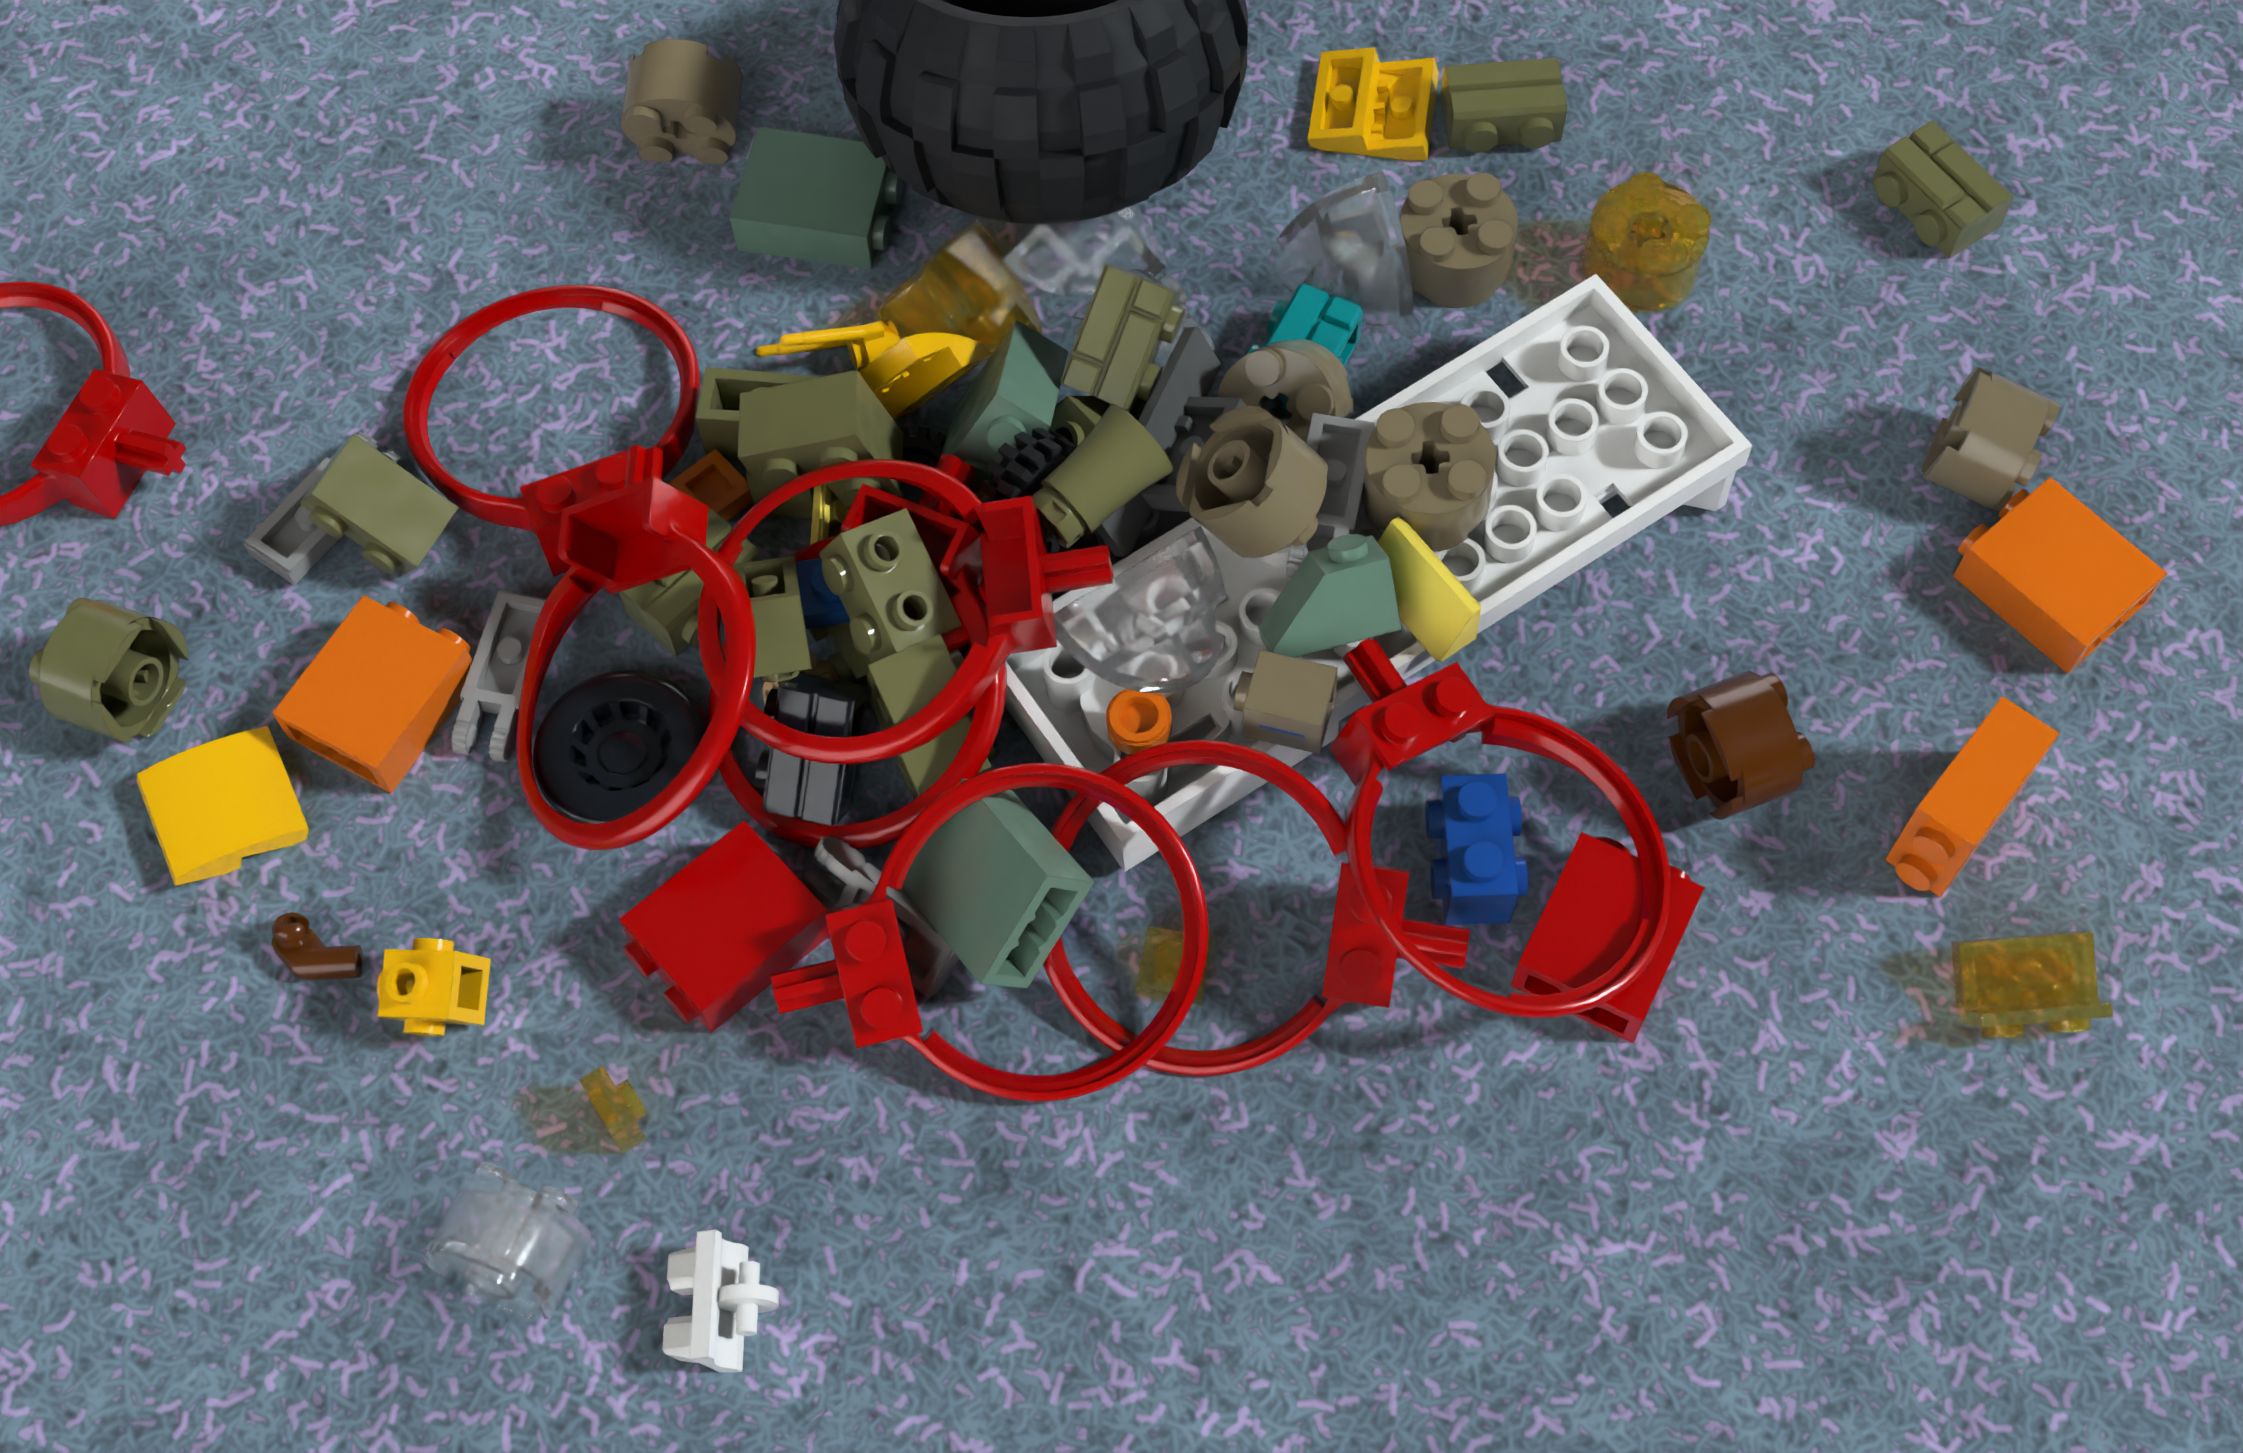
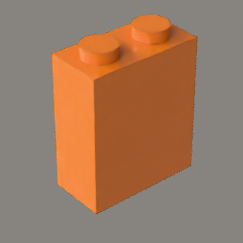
[1953,477,2168,674]
[272,595,473,794]
[1885,696,2060,898]

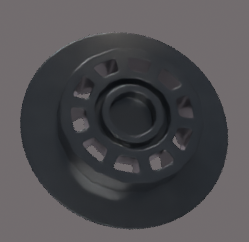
[533,670,709,824]

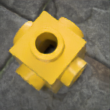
[377,938,491,1036]

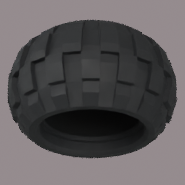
[833,0,1248,224]

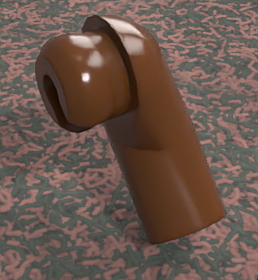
[271,912,363,980]

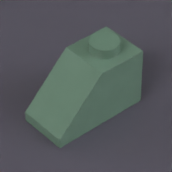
[1258,534,1402,658]

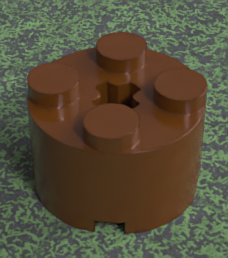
[1667,671,1815,820]

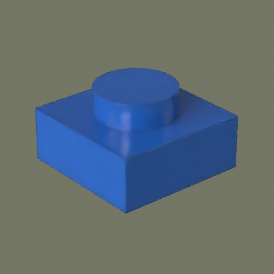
[796,558,850,629]

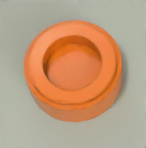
[1106,687,1172,755]

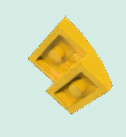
[1307,47,1439,161]
[859,332,992,421]
[136,726,309,886]

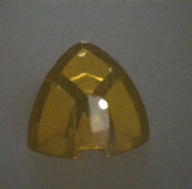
[875,218,1043,358]

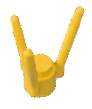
[756,318,900,370]

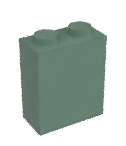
[730,127,903,270]
[940,320,1068,500]
[902,778,1094,988]

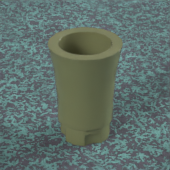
[1032,404,1173,549]

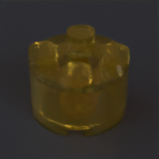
[1582,172,1711,313]

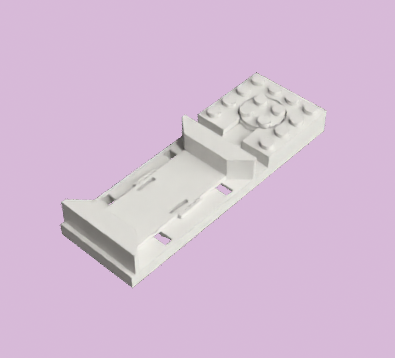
[1004,274,1752,872]

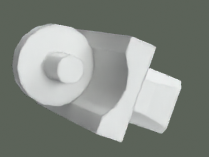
[662,1229,779,1372]

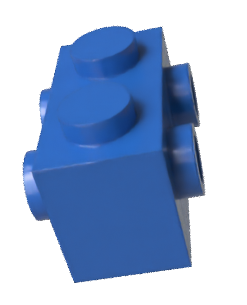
[1425,773,1528,925]

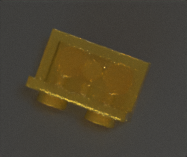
[1951,931,2113,1038]

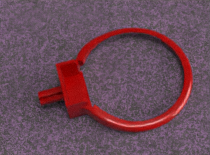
[0,281,186,526]
[402,285,700,577]
[516,445,756,850]
[708,454,1007,850]
[698,459,1114,765]
[1329,638,1671,1018]
[1043,740,1470,1076]
[771,763,1209,1102]

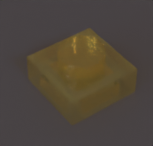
[1136,926,1213,1005]
[579,1066,647,1154]

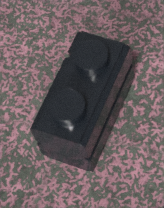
[755,672,868,826]

